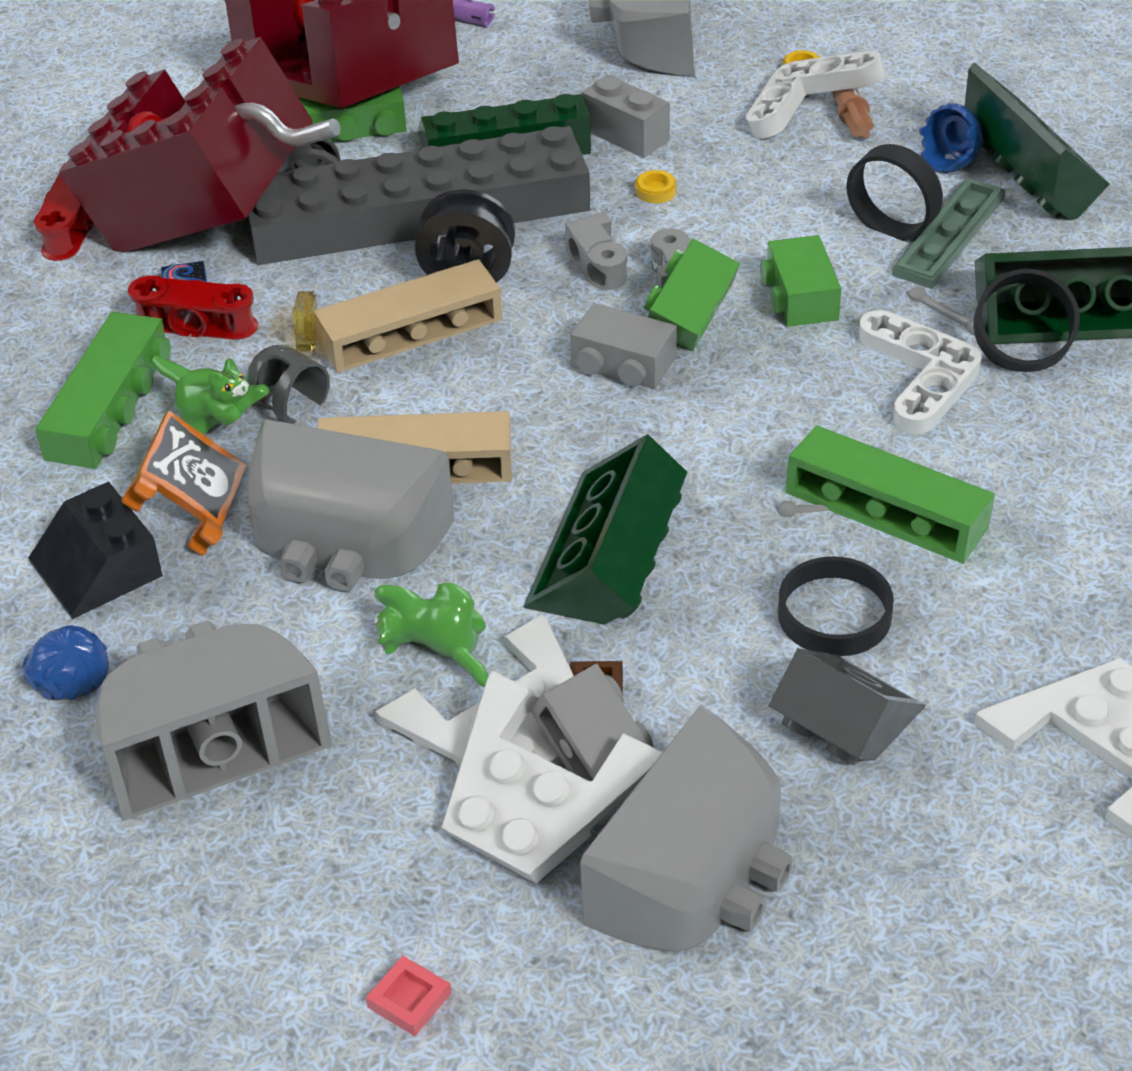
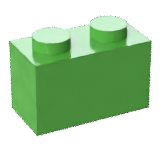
[760,235,841,327]
[644,238,740,351]

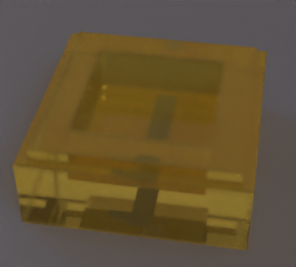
[292,291,318,351]

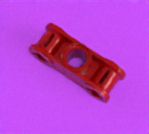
[34,163,94,261]
[128,275,258,340]

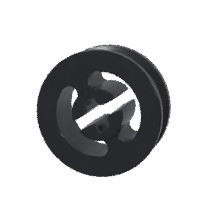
[415,189,515,283]

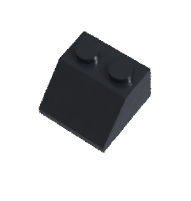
[28,481,163,619]

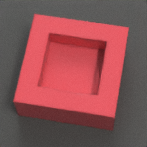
[366,955,451,1036]

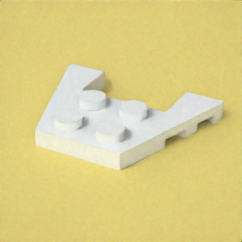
[375,614,574,767]
[974,658,1132,838]
[442,671,663,884]

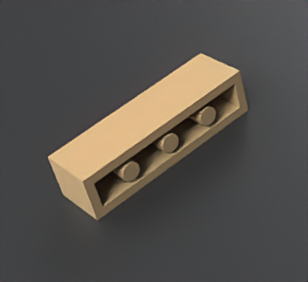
[313,259,502,373]
[318,411,512,484]

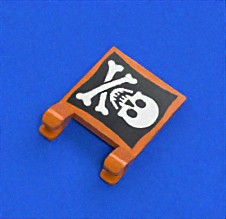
[121,411,247,556]

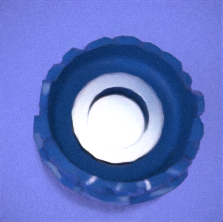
[919,103,983,174]
[22,625,109,701]

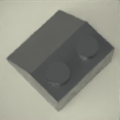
[768,648,926,764]

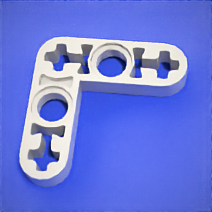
[746,51,886,139]
[859,310,982,434]

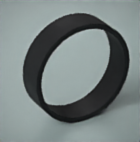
[846,144,943,241]
[973,269,1080,372]
[778,556,894,656]

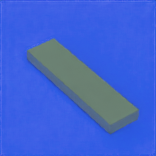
[892,178,1005,289]

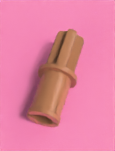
[832,88,874,139]

